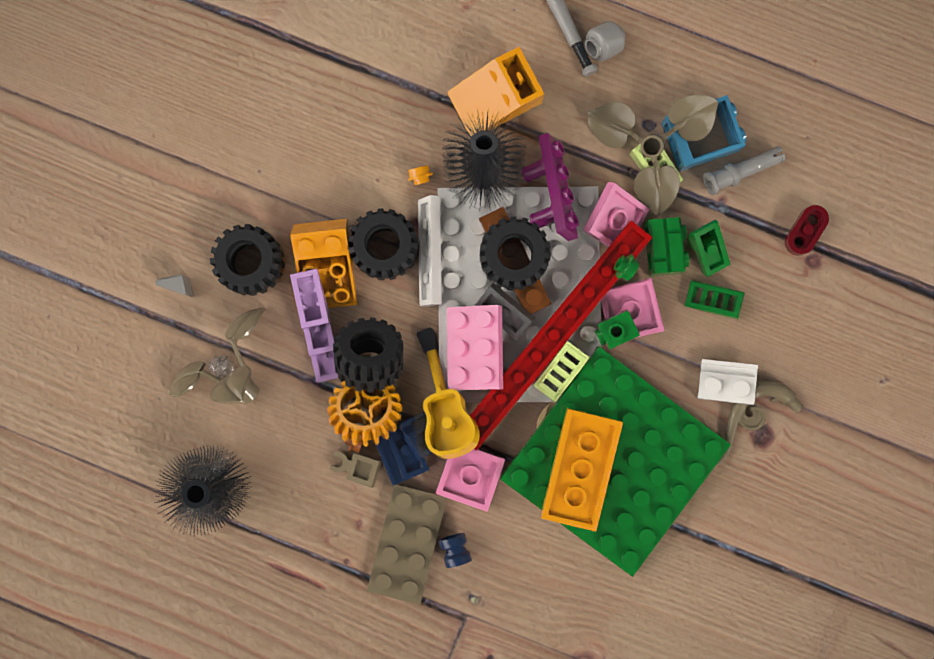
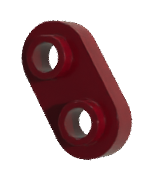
[785,205,829,256]

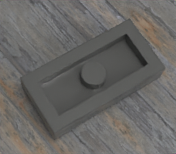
[475,283,535,340]

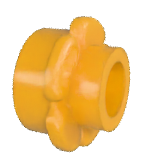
[407,165,433,185]

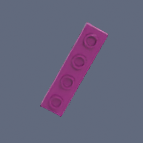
[521,133,579,241]

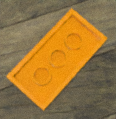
[541,408,623,531]

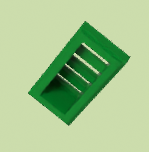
[684,280,745,320]

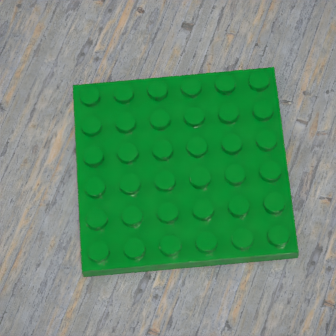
[500,346,731,577]

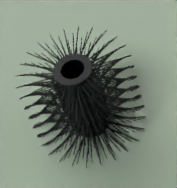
[442,109,526,211]
[153,445,252,536]

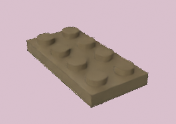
[367,484,447,605]

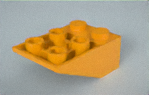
[447,47,544,136]
[290,219,357,308]

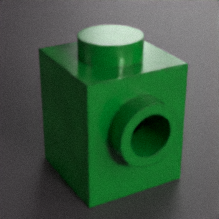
[595,309,640,350]

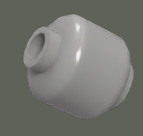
[585,21,625,61]

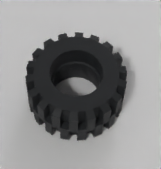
[348,208,419,281]
[479,216,551,291]
[210,224,285,296]
[333,317,404,393]

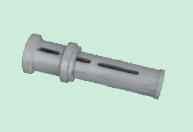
[703,146,785,196]

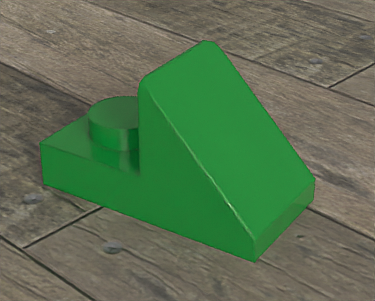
[686,219,731,277]

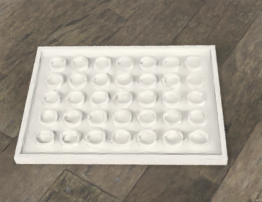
[437,186,601,403]

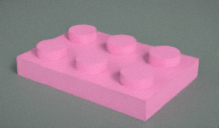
[447,305,503,390]

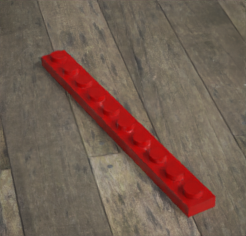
[470,220,652,451]

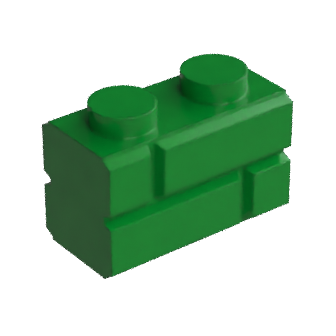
[644,217,689,277]

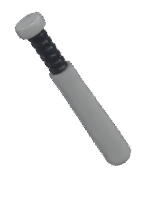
[546,0,598,77]

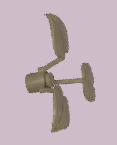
[587,95,718,215]
[168,307,266,404]

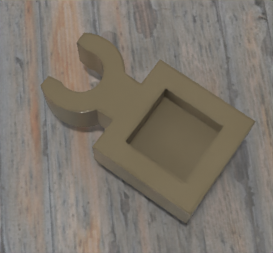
[330,451,382,488]

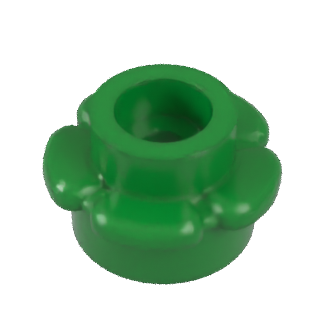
[614,254,639,281]

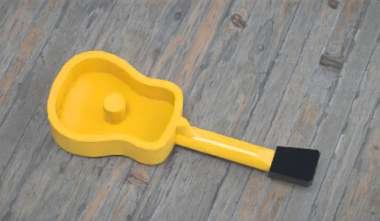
[416,327,480,459]

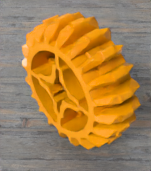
[327,381,402,447]

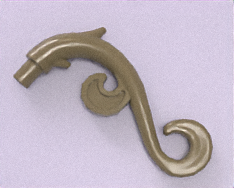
[716,380,804,466]

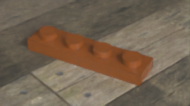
[479,207,552,314]

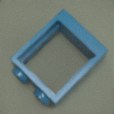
[661,95,746,172]

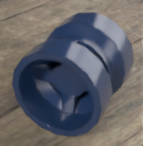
[439,533,472,568]

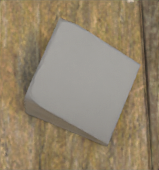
[155,274,193,297]

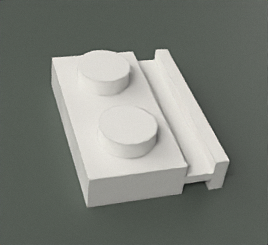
[698,359,758,405]

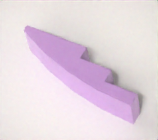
[290,269,338,383]

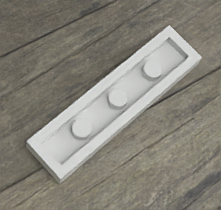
[418,195,444,307]

